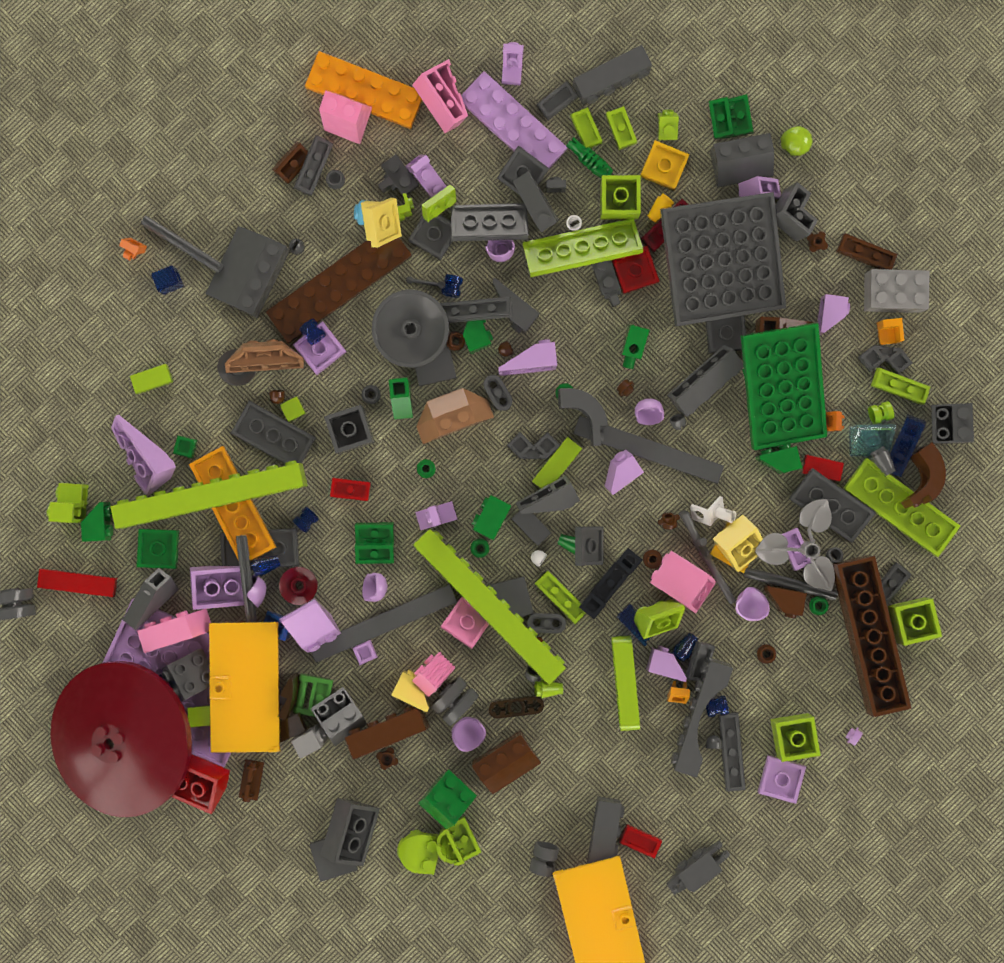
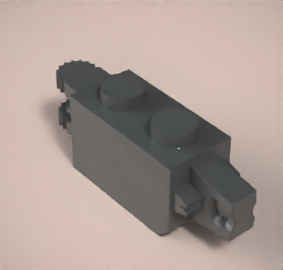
[666,841,730,895]

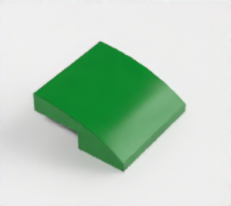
[709,94,754,139]
[355,522,394,564]

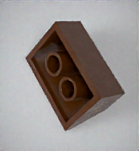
[472,730,541,794]

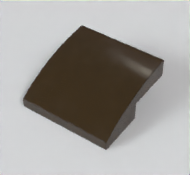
[278,673,300,720]

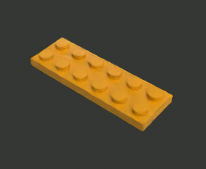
[305,51,423,129]
[189,446,277,562]

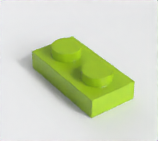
[606,106,637,150]
[421,185,456,222]

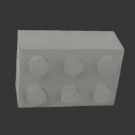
[864,269,930,313]

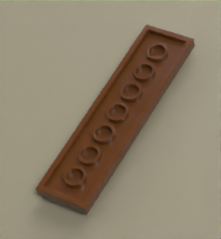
[266,238,412,344]

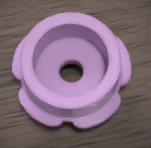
[846,727,863,746]

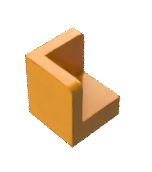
[877,318,904,345]

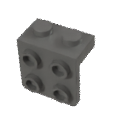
[162,649,210,702]

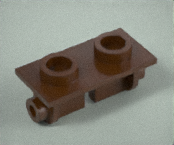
[238,759,265,802]

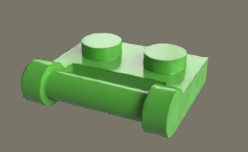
[293,673,334,717]

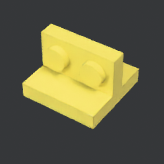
[361,198,402,248]

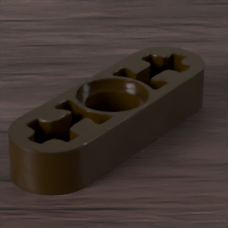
[489,695,544,719]

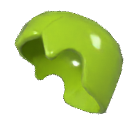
[781,126,813,156]

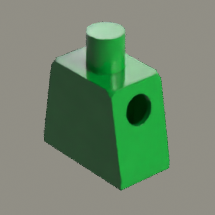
[621,324,650,369]

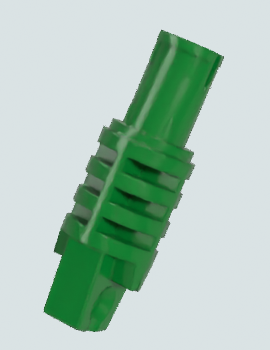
[567,137,613,178]

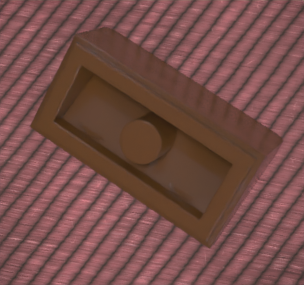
[272,142,308,184]

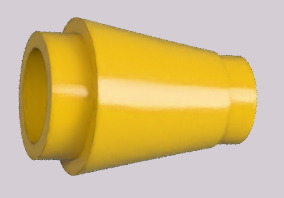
[647,193,674,223]

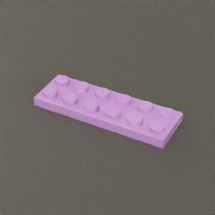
[461,71,568,168]

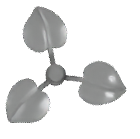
[755,499,835,591]

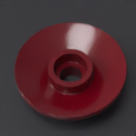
[279,567,318,605]

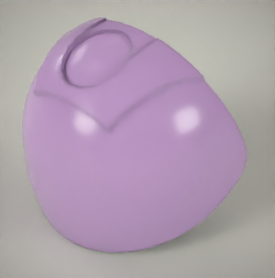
[247,575,267,608]
[735,587,770,621]
[451,717,486,752]

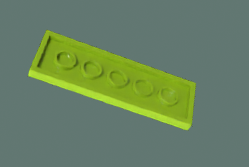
[522,218,643,278]
[843,458,961,557]

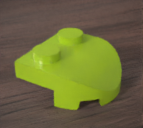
[436,816,482,866]
[397,830,438,875]

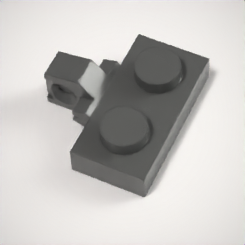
[378,154,419,196]

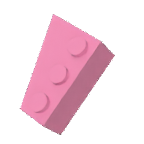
[413,59,468,134]
[137,609,211,653]

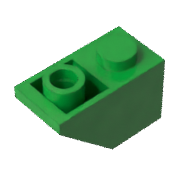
[463,320,493,355]
[388,377,413,420]
[755,444,803,474]
[81,502,113,542]

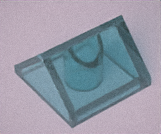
[849,424,897,456]

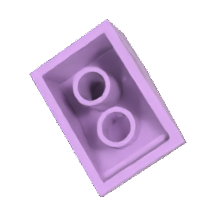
[498,339,557,376]
[190,566,244,610]
[280,599,341,653]

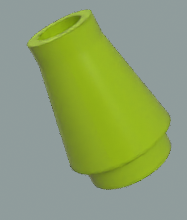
[534,679,563,699]

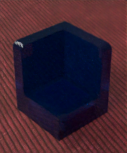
[151,265,184,295]

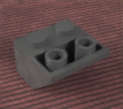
[931,403,974,444]
[311,687,367,746]

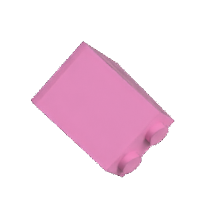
[319,90,372,144]
[650,551,717,614]

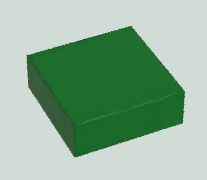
[173,435,198,459]

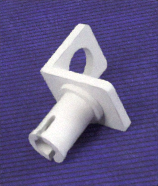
[690,496,736,526]

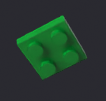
[137,529,179,569]

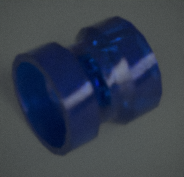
[441,274,463,298]
[299,319,326,346]
[292,506,319,533]
[706,695,729,718]

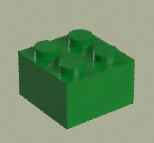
[472,495,511,540]
[418,769,477,830]

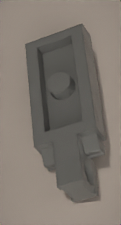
[591,260,621,307]

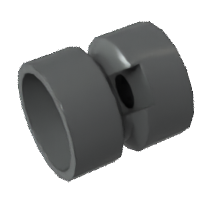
[529,841,559,877]

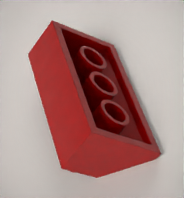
[172,754,230,814]

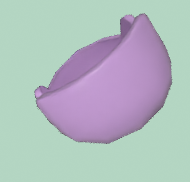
[485,240,515,262]
[635,399,664,425]
[362,573,388,602]

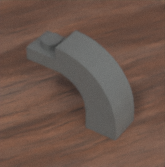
[558,388,608,446]

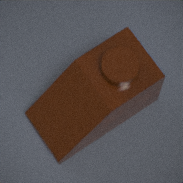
[764,585,807,619]

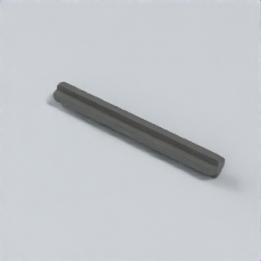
[141,216,223,273]
[236,535,257,622]
[744,567,838,600]

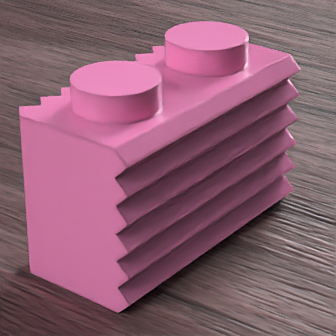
[412,652,455,697]

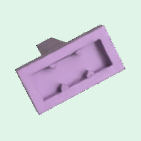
[502,42,524,85]
[405,155,447,198]
[415,501,458,530]

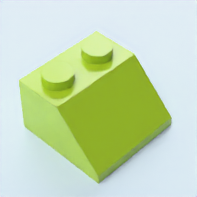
[633,599,685,639]

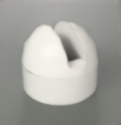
[566,215,582,231]
[531,550,547,567]

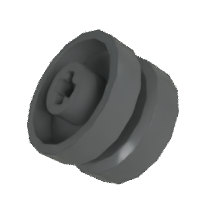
[0,588,36,621]
[430,676,479,726]

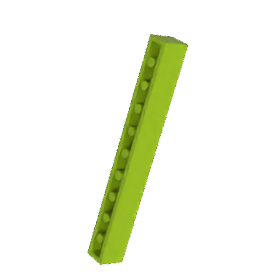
[110,460,308,529]
[413,529,566,685]

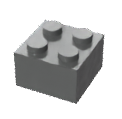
[324,405,375,454]

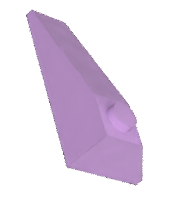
[111,415,176,496]

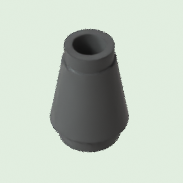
[870,446,896,476]

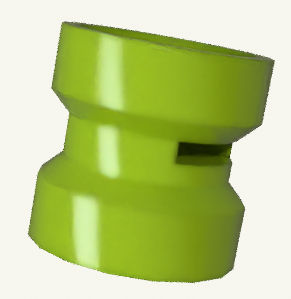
[868,401,894,424]

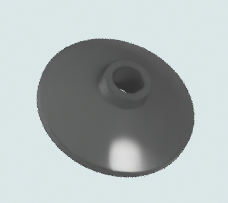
[217,349,256,386]

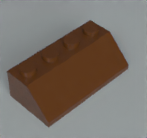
[345,706,430,760]

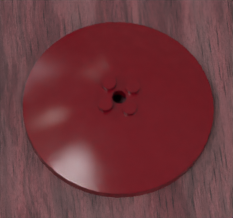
[50,661,192,817]

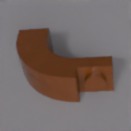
[901,442,946,509]

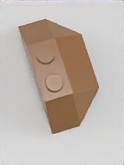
[225,339,304,373]
[416,388,494,444]

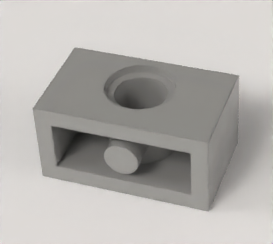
[291,724,327,759]

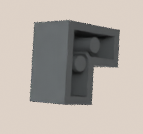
[775,182,818,242]

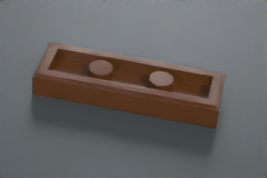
[836,233,898,270]

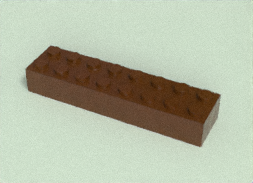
[832,555,912,717]

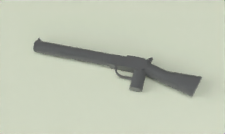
[679,510,736,604]

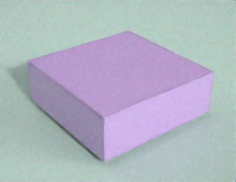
[352,640,378,665]

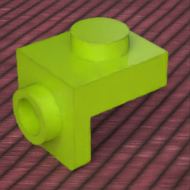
[657,110,679,140]
[398,193,415,222]

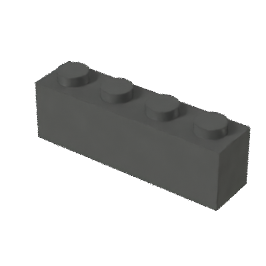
[572,45,652,105]
[667,345,744,417]
[587,796,624,864]

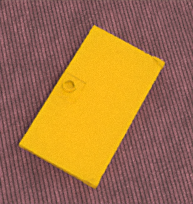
[209,622,280,753]
[553,856,645,963]

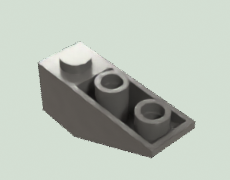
[122,568,179,631]

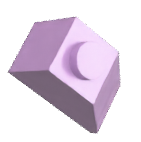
[738,176,781,199]
[817,294,850,335]
[605,449,644,495]
[646,645,687,682]

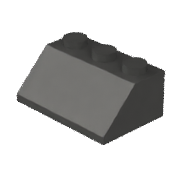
[710,133,774,188]
[320,798,380,866]

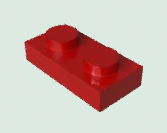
[330,478,371,501]

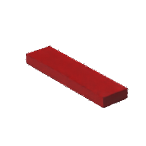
[37,568,117,597]

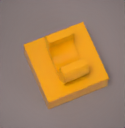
[667,681,690,704]

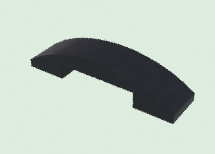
[579,548,643,619]

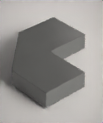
[858,345,913,374]
[507,432,560,459]

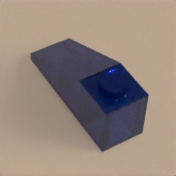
[890,414,926,477]

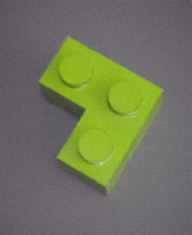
[47,483,88,523]

